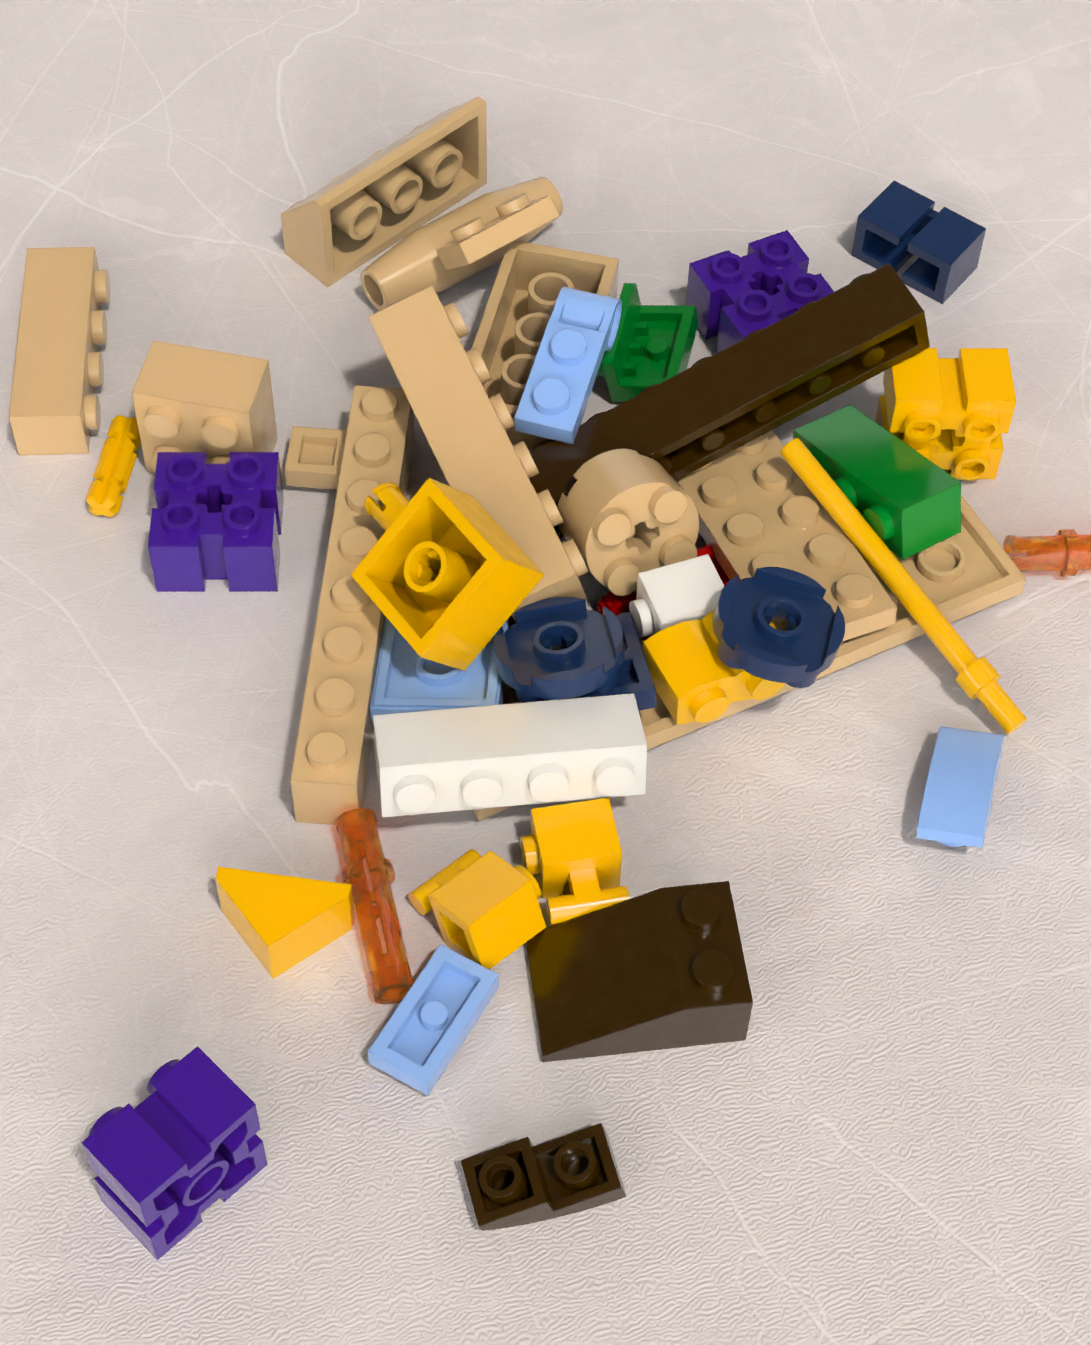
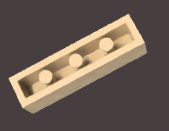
[9,247,110,455]

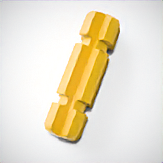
[86,415,141,518]

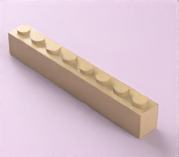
[290,385,415,827]

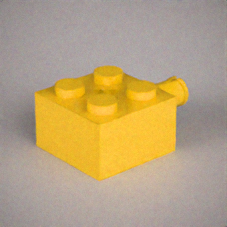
[351,478,544,671]

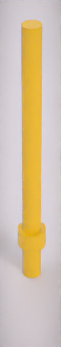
[780,438,1028,735]

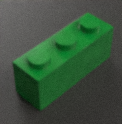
[793,404,961,560]

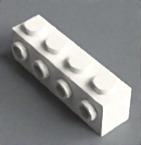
[373,693,647,818]

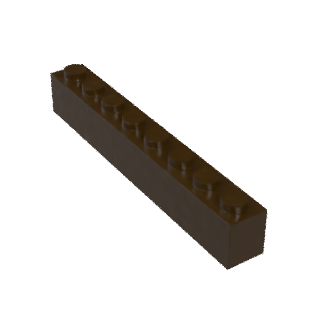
[529,263,930,538]

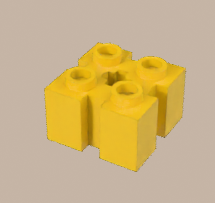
[875,348,1016,481]

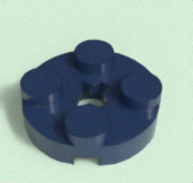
[713,567,845,688]
[494,597,625,703]

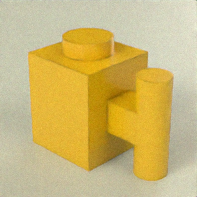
[520,797,630,925]
[408,849,546,970]

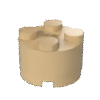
[557,448,699,596]

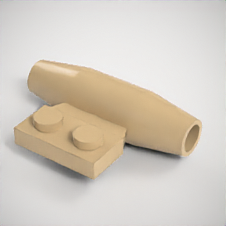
[361,177,563,310]

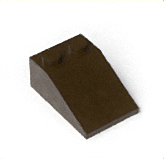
[526,881,753,1062]

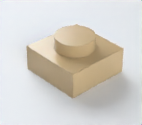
[284,426,347,490]

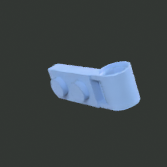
[514,287,622,444]

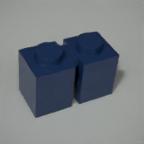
[851,181,986,304]

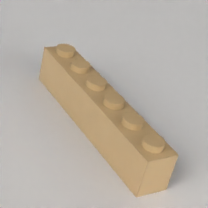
[368,285,589,623]

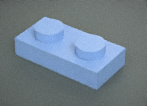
[368,944,499,1096]

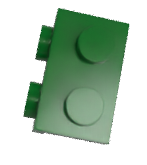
[598,283,699,402]

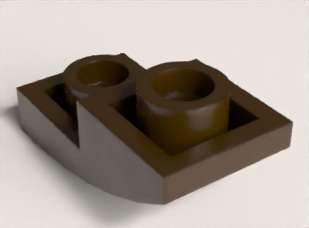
[461,1123,627,1231]

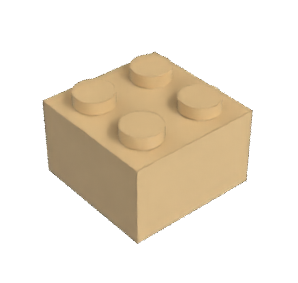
[131,340,278,473]

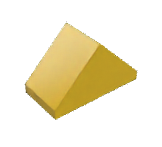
[215,866,355,979]

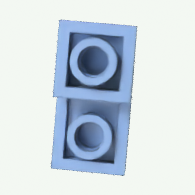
[917,726,1004,848]

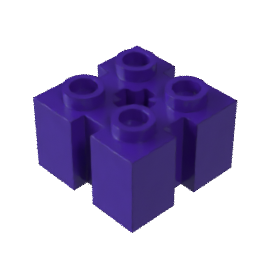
[685,230,834,354]
[148,452,284,592]
[81,1046,268,1261]

